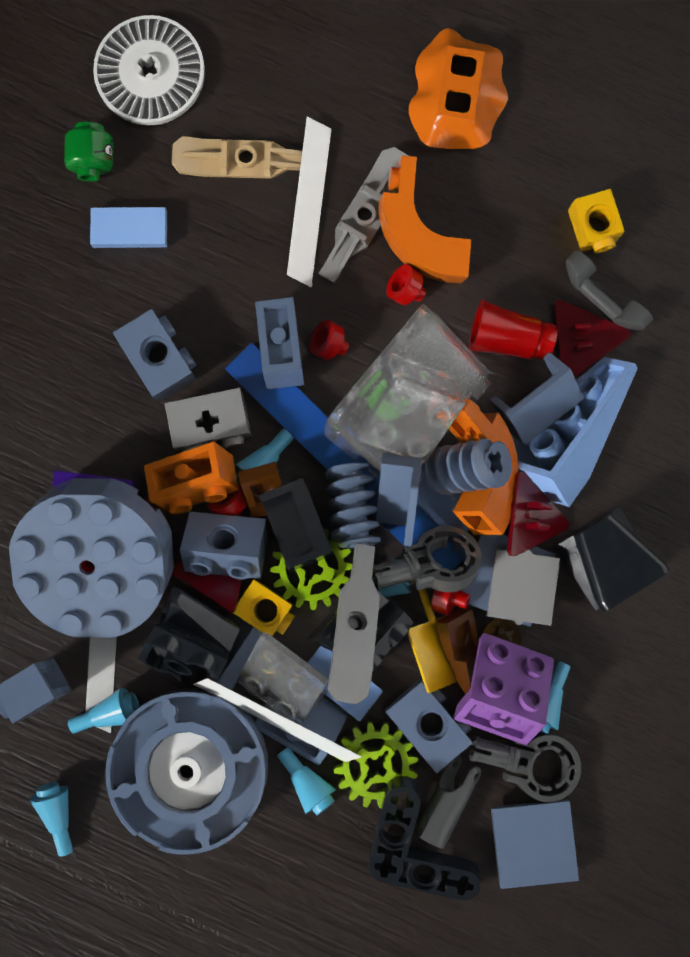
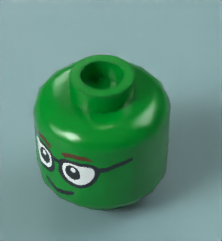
[64,122,113,182]

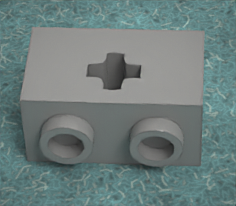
[164,388,252,452]

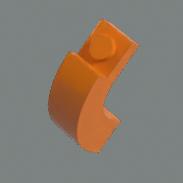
[378,155,471,284]
[435,399,519,535]

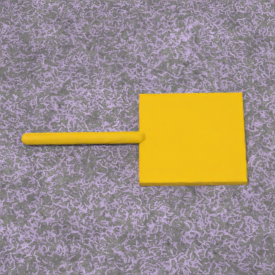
[407,588,458,694]

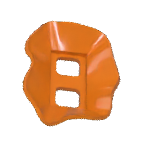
[409,28,508,149]

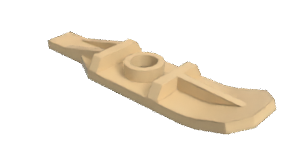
[172,136,302,179]

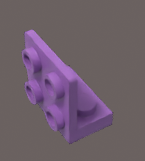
[454,633,554,745]

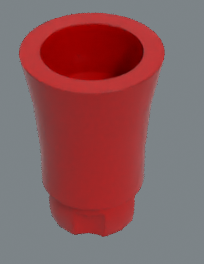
[469,299,558,360]

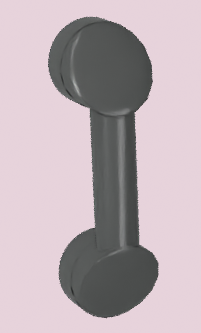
[565,250,653,331]

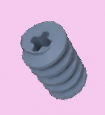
[423,438,512,495]
[325,463,381,548]

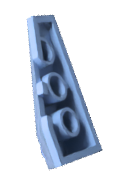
[512,357,638,507]

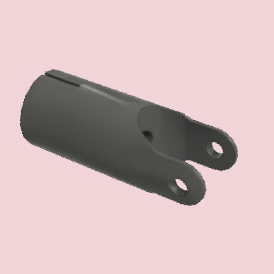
[414,755,481,849]

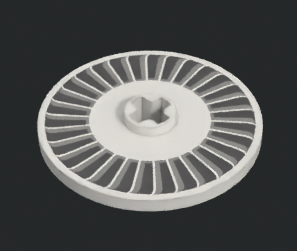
[93,15,205,125]

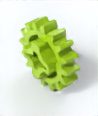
[270,528,352,610]
[334,721,418,809]

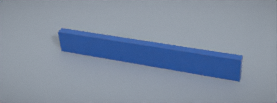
[225,342,463,570]

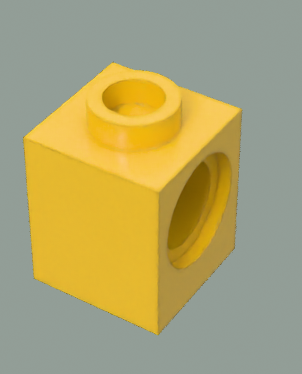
[568,189,625,253]
[233,579,295,638]

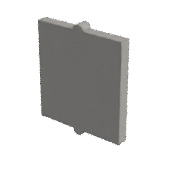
[487,549,560,626]

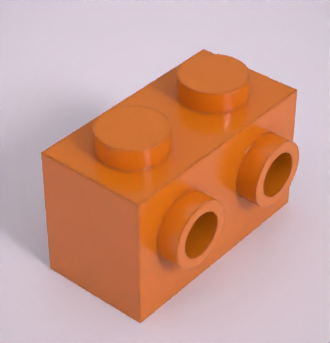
[144,441,240,514]

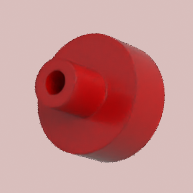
[386,264,426,305]
[309,320,349,360]
[207,485,247,517]
[432,590,471,616]

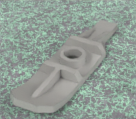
[318,147,409,284]
[327,543,380,705]

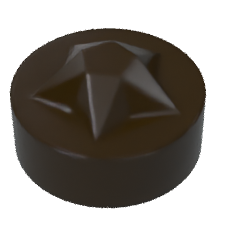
[482,618,521,646]

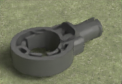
[372,526,482,592]
[469,733,581,802]

